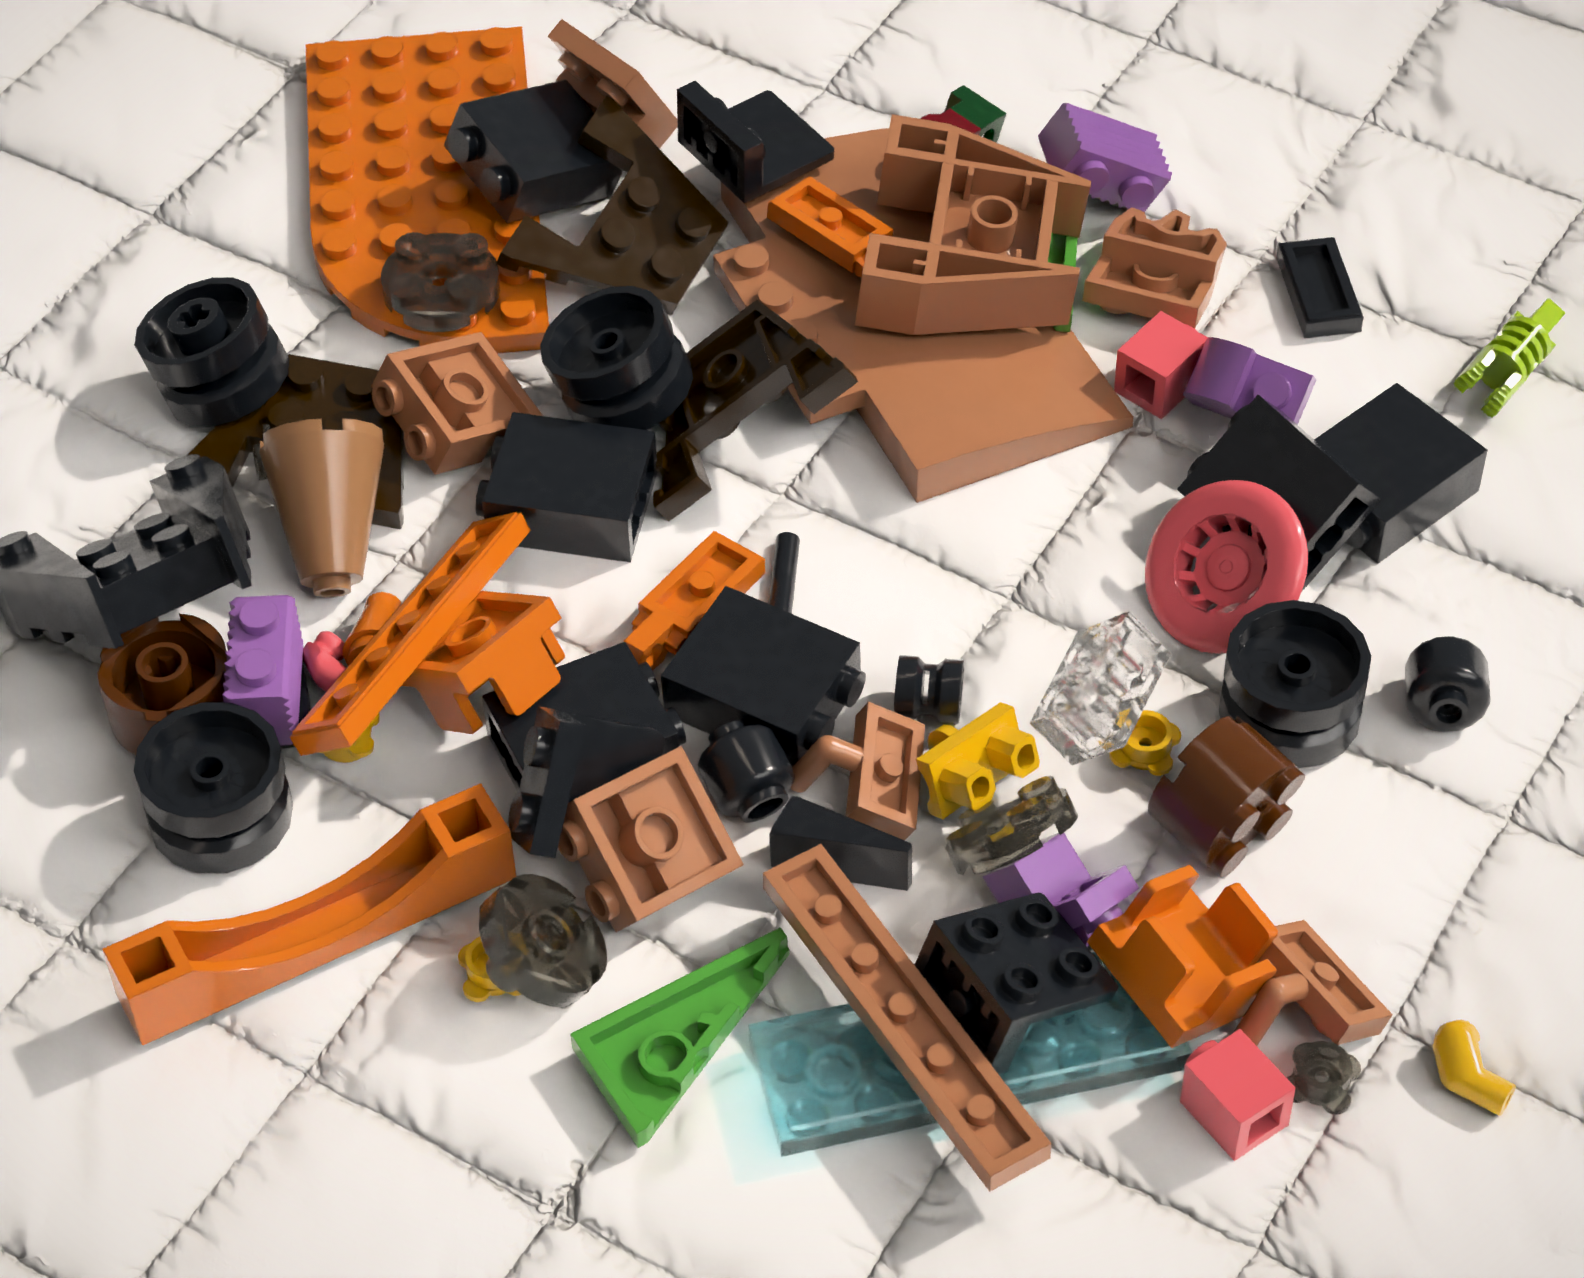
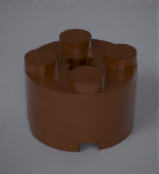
[97,613,227,755]
[1148,716,1305,877]

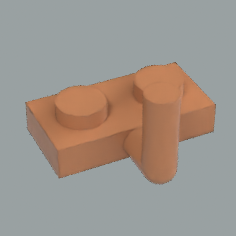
[791,701,925,840]
[1233,920,1393,1046]

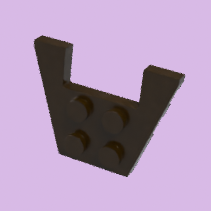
[496,96,729,315]
[653,300,858,521]
[186,354,404,529]

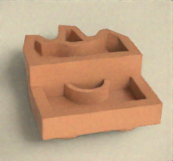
[1082,207,1227,329]

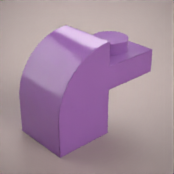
[1183,337,1317,425]
[983,831,1139,947]

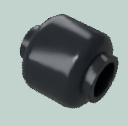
[1405,636,1491,732]
[697,720,795,823]

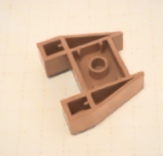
[855,114,1091,335]

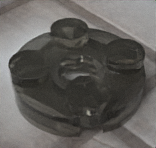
[381,232,500,332]
[945,775,1079,875]
[479,874,607,1009]

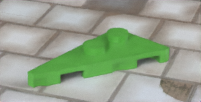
[570,927,790,1148]

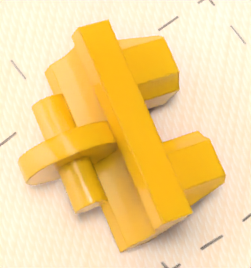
[916,702,1040,820]

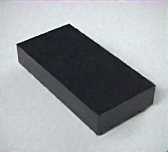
[1276,237,1364,339]

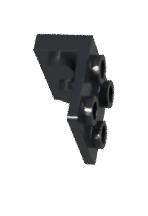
[677,80,834,204]
[914,893,1118,1074]

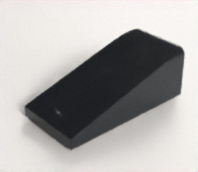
[769,795,913,891]

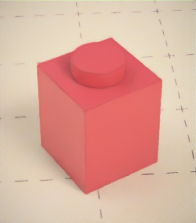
[1114,311,1208,419]
[1180,1029,1296,1161]

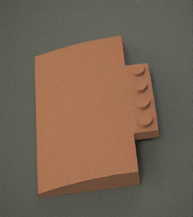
[713,128,1133,503]

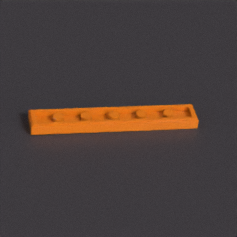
[290,512,531,756]

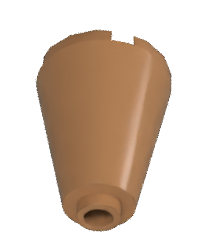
[259,419,384,598]

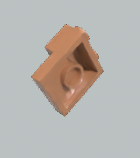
[548,19,677,149]
[371,332,543,475]
[558,746,744,932]

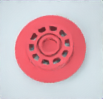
[1145,480,1308,654]

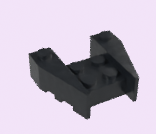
[0,454,252,649]

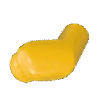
[1432,1019,1516,1116]

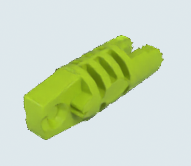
[1453,298,1565,418]

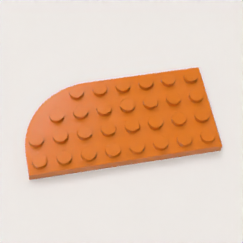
[306,26,549,353]

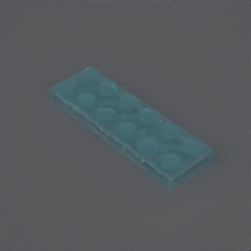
[748,952,1192,1157]

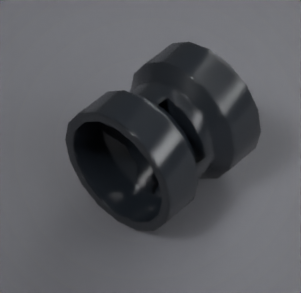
[894,655,964,724]

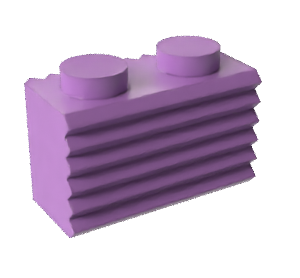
[1038,103,1172,212]
[222,595,303,745]

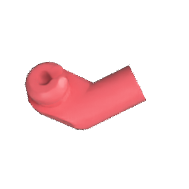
[302,631,347,692]

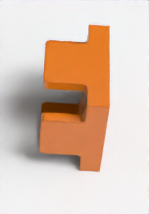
[402,591,565,734]
[1087,865,1278,1048]

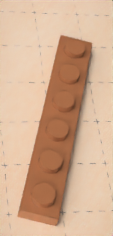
[763,844,1052,1192]

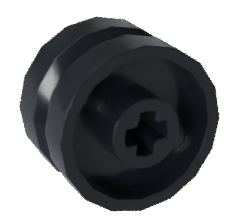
[134,277,289,427]
[540,286,693,430]
[1219,600,1372,768]
[133,702,293,873]

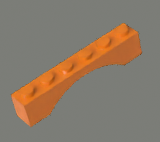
[102,783,517,1046]

